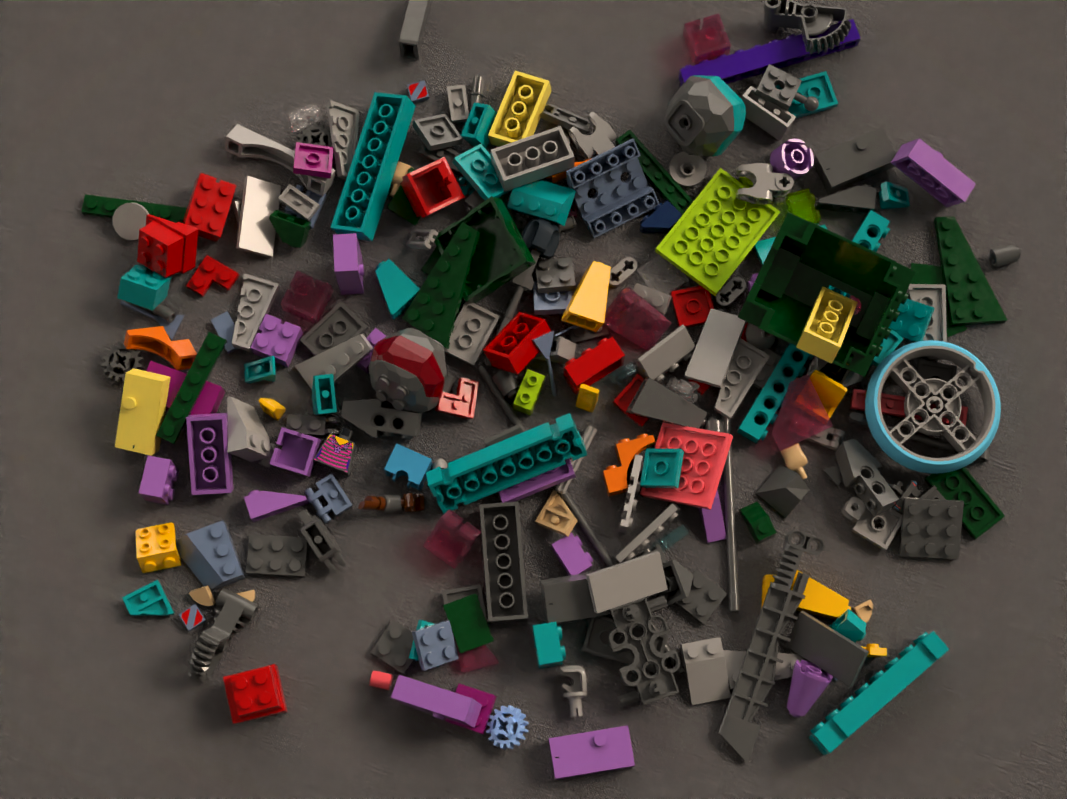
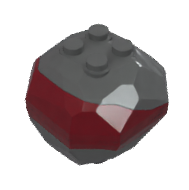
[369,328,447,413]

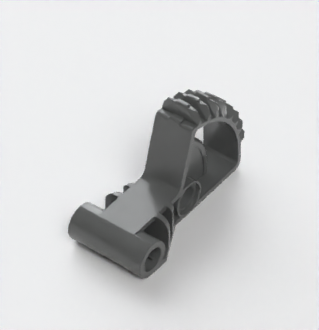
[764,0,851,55]
[188,588,259,682]

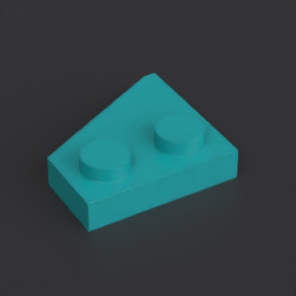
[122,580,175,616]

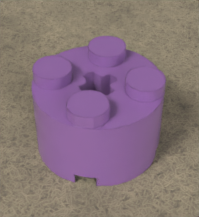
[770,138,814,180]

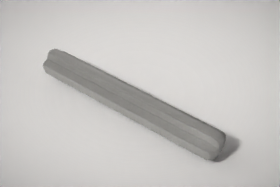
[555,426,597,494]

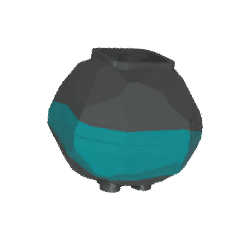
[665,75,746,156]

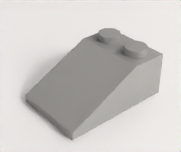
[227,396,271,462]
[680,637,731,705]

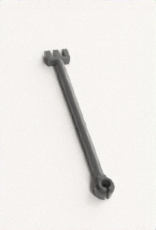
[846,412,990,462]

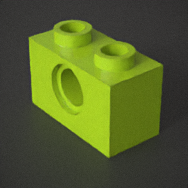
[513,369,545,416]

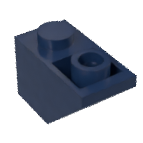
[639,200,682,234]

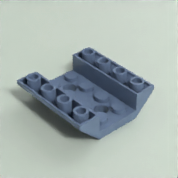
[566,139,659,238]

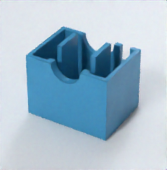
[384,443,433,491]

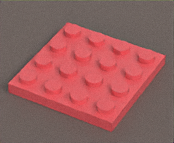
[640,422,733,510]

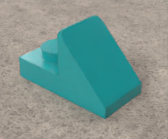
[879,181,910,209]
[244,356,276,384]

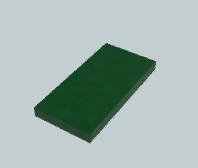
[925,467,1005,540]

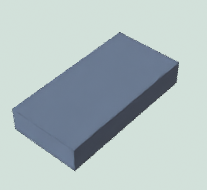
[211,311,239,354]

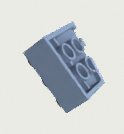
[176,520,245,591]

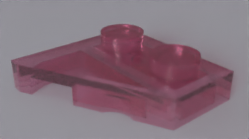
[453,634,499,673]

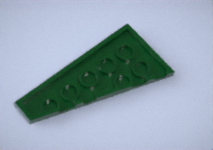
[934,216,1007,326]
[402,222,480,349]

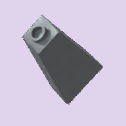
[399,0,431,60]
[626,377,707,428]

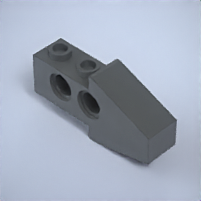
[341,399,422,439]
[835,438,899,517]

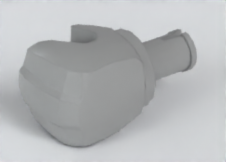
[559,665,587,717]

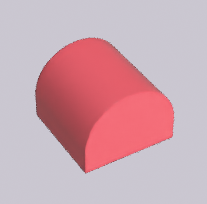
[369,670,393,690]

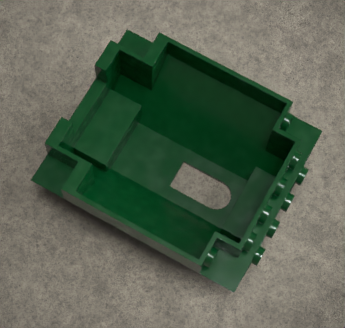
[738,212,916,377]

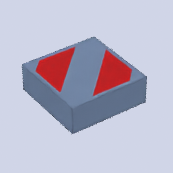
[407,80,429,103]
[179,604,206,631]

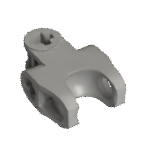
[568,111,617,160]
[736,163,794,205]

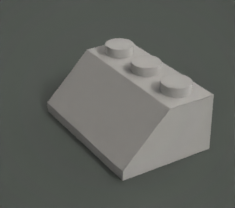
[636,325,696,383]

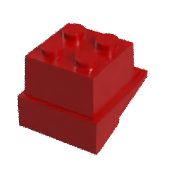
[400,157,465,218]
[137,214,198,278]
[223,664,288,724]

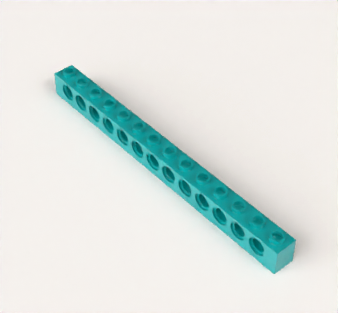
[737,210,890,444]

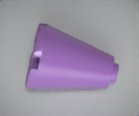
[787,660,833,718]

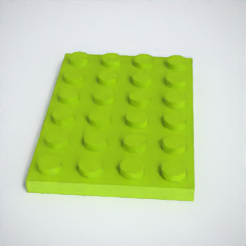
[655,168,780,296]

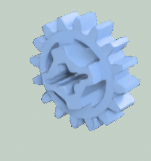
[486,705,529,750]

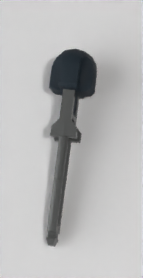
[485,218,560,366]

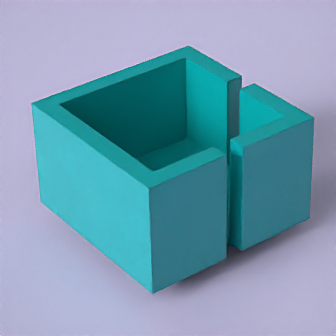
[117,265,171,311]
[532,622,566,669]

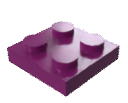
[293,142,333,179]
[445,684,497,734]

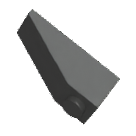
[816,184,876,215]

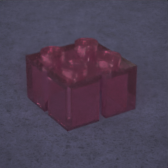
[682,13,731,65]
[280,271,333,325]
[423,509,481,569]

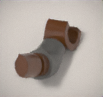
[358,493,425,513]

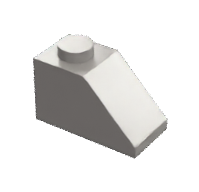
[534,337,576,363]

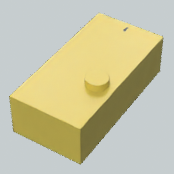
[488,71,552,147]
[796,287,858,364]
[115,369,171,456]

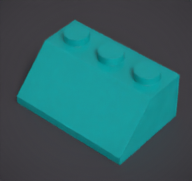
[507,180,576,226]

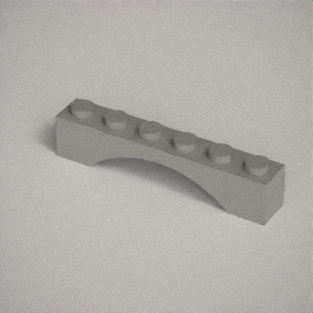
[225,124,336,196]

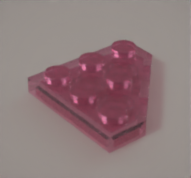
[772,374,833,451]

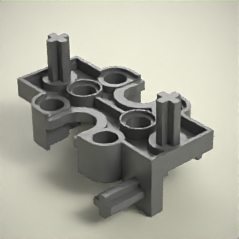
[608,595,680,707]

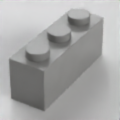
[741,86,796,141]

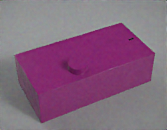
[146,361,225,415]

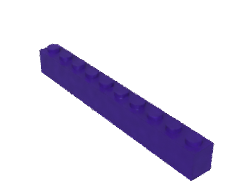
[678,19,861,86]

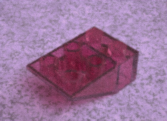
[604,287,672,351]

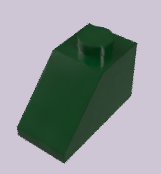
[269,210,311,248]
[740,502,777,545]

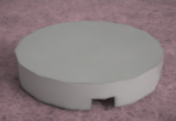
[112,202,149,240]

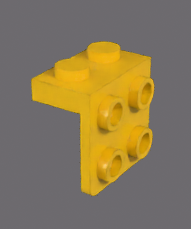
[793,370,847,425]
[136,522,181,573]

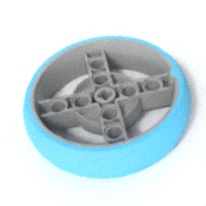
[865,340,1001,474]

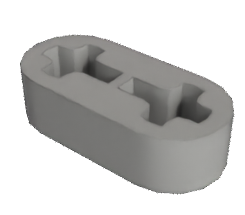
[609,257,637,288]
[715,277,746,308]

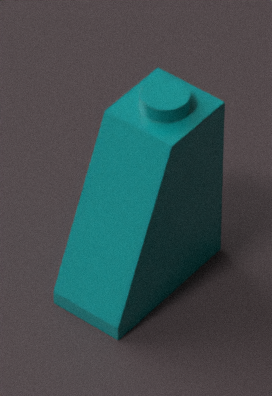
[375,259,420,320]

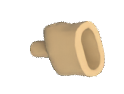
[390,161,413,197]
[780,443,808,479]

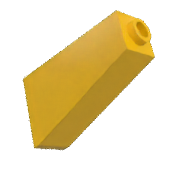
[561,261,611,332]
[790,570,851,620]

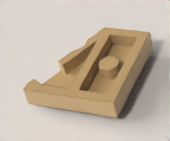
[535,490,578,537]

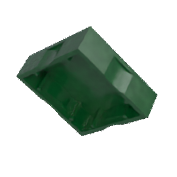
[432,196,536,303]

